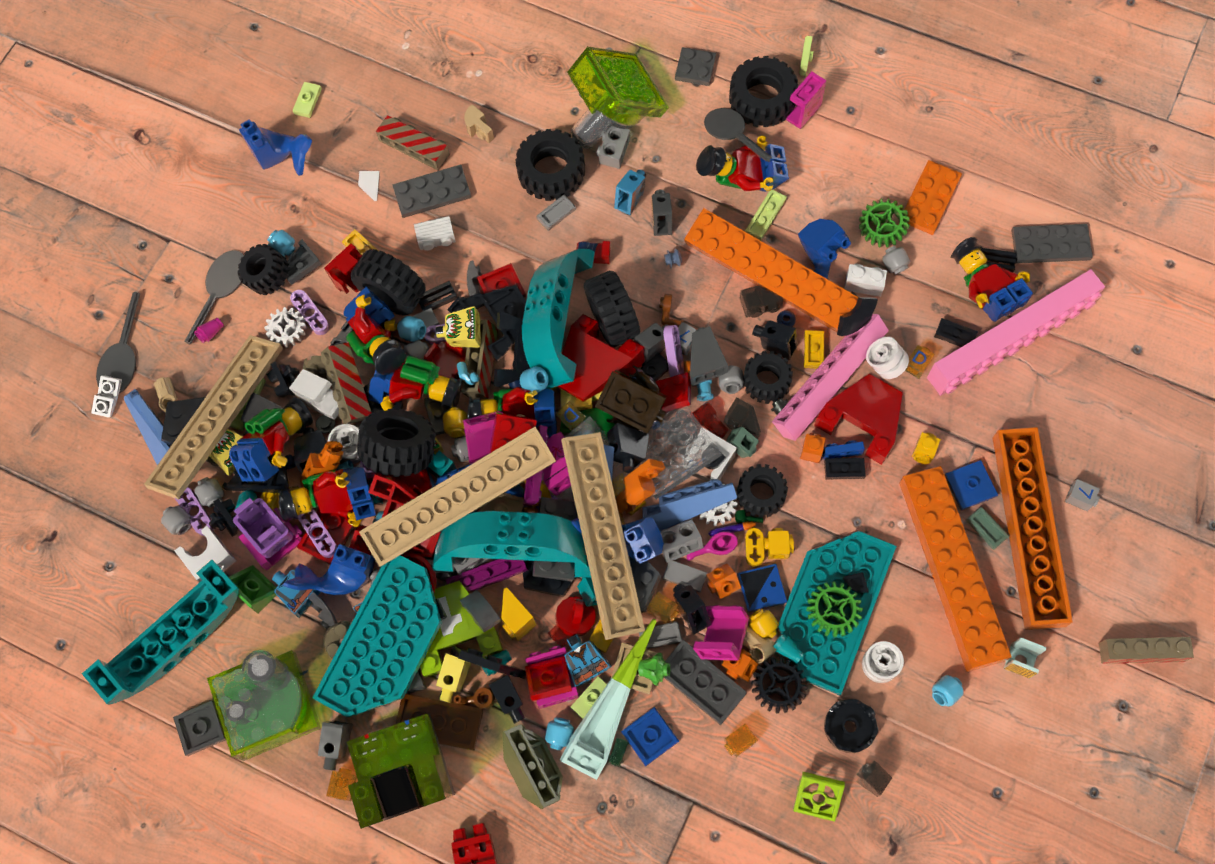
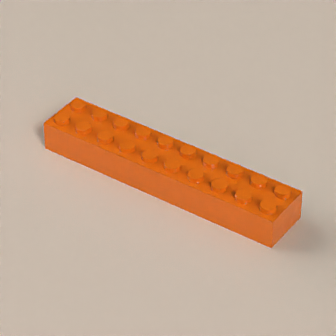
[684,208,858,337]
[993,427,1073,630]
[899,466,1012,672]

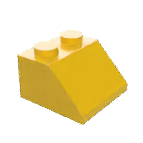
[501,587,536,641]

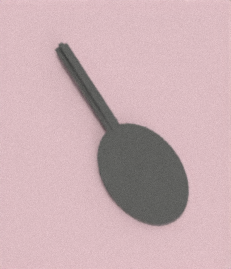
[704,108,772,162]
[184,250,244,345]
[96,292,140,394]

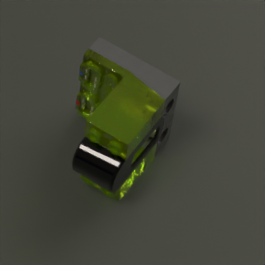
[347,714,455,829]

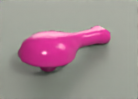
[686,532,738,561]

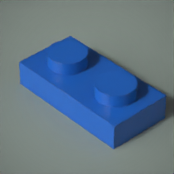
[822,440,865,460]

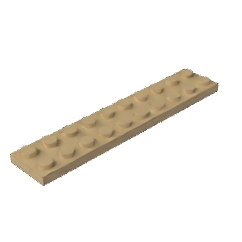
[144,335,283,499]
[359,427,556,567]
[561,432,645,640]

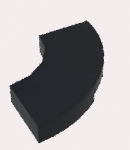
[837,297,878,336]

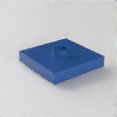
[945,460,998,511]

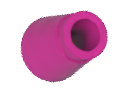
[194,317,224,343]

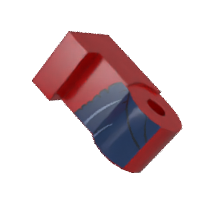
[576,241,611,264]

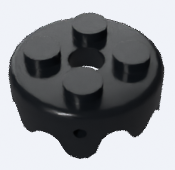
[824,699,878,753]

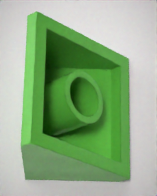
[229,565,277,614]

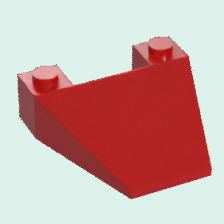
[557,314,645,402]
[814,374,903,465]
[349,472,441,557]

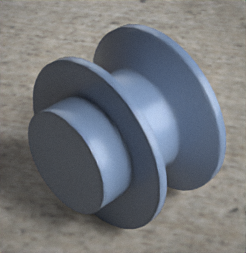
[664,248,682,268]

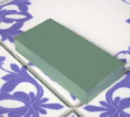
[966,506,1009,550]

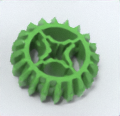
[859,198,910,248]
[806,582,863,637]

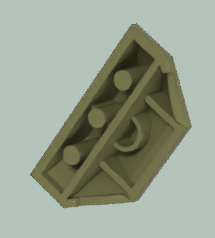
[503,724,563,809]

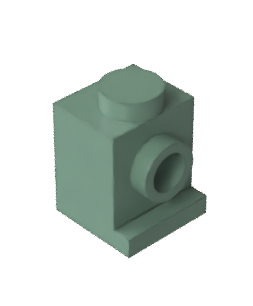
[726,427,759,458]

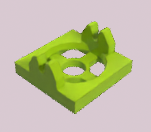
[793,772,845,822]

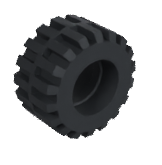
[237,244,290,295]
[743,351,793,404]
[737,464,788,518]

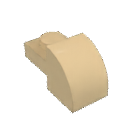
[464,104,494,143]

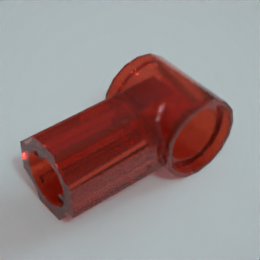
[691,402,729,439]

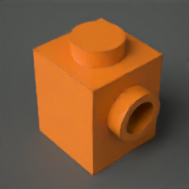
[800,433,826,463]

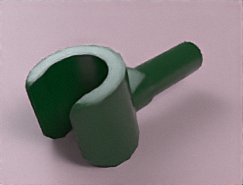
[735,510,763,524]

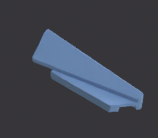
[124,389,171,465]
[642,479,737,532]

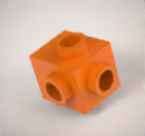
[706,564,741,599]
[722,648,759,682]

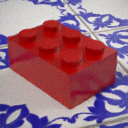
[489,412,537,454]

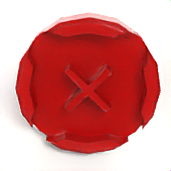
[555,596,596,636]

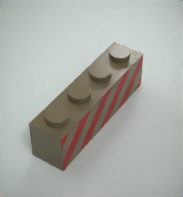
[376,115,450,171]
[461,320,498,399]
[321,342,371,424]
[1099,637,1194,664]

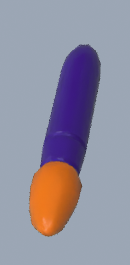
[708,522,756,536]

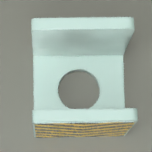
[1004,638,1046,679]

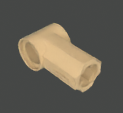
[154,377,178,413]
[743,625,776,663]

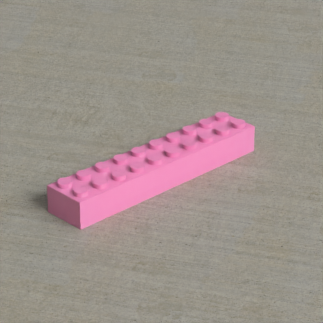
[927,269,1105,396]

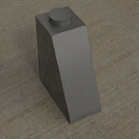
[690,326,728,386]

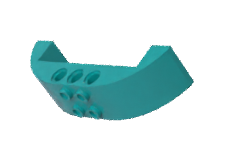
[522,249,595,389]
[432,511,591,578]
[82,560,239,705]

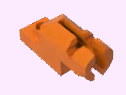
[300,441,344,488]
[615,459,665,514]

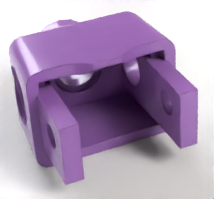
[233,498,293,558]

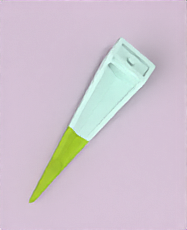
[560,619,656,780]

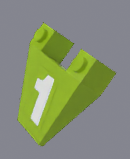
[420,581,503,678]

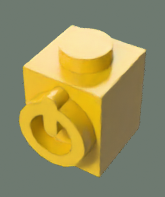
[911,432,941,464]
[764,528,794,559]

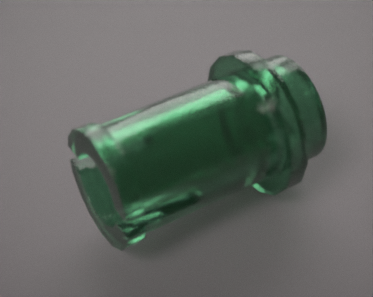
[608,738,629,767]

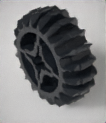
[751,657,807,714]

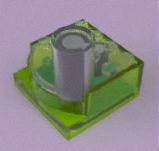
[567,46,669,149]
[207,650,321,761]

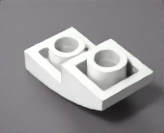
[92,375,122,418]

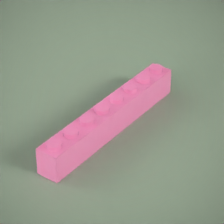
[772,314,889,441]

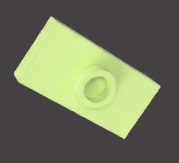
[799,36,814,76]
[292,82,322,118]
[570,677,607,719]

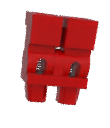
[451,823,497,864]

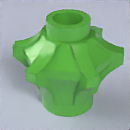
[638,653,671,686]

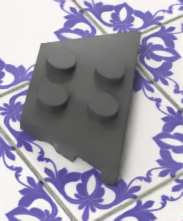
[628,556,661,613]

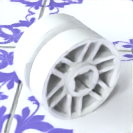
[866,337,909,379]
[328,424,361,464]
[862,641,904,683]

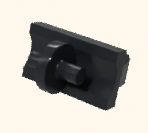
[266,361,300,398]
[209,499,239,537]

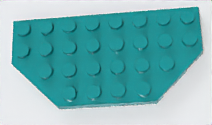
[778,531,897,696]
[312,555,442,717]

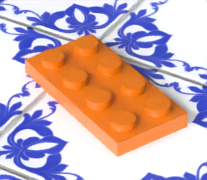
[904,160,962,235]

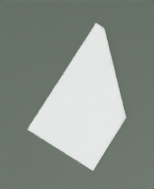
[358,171,380,201]

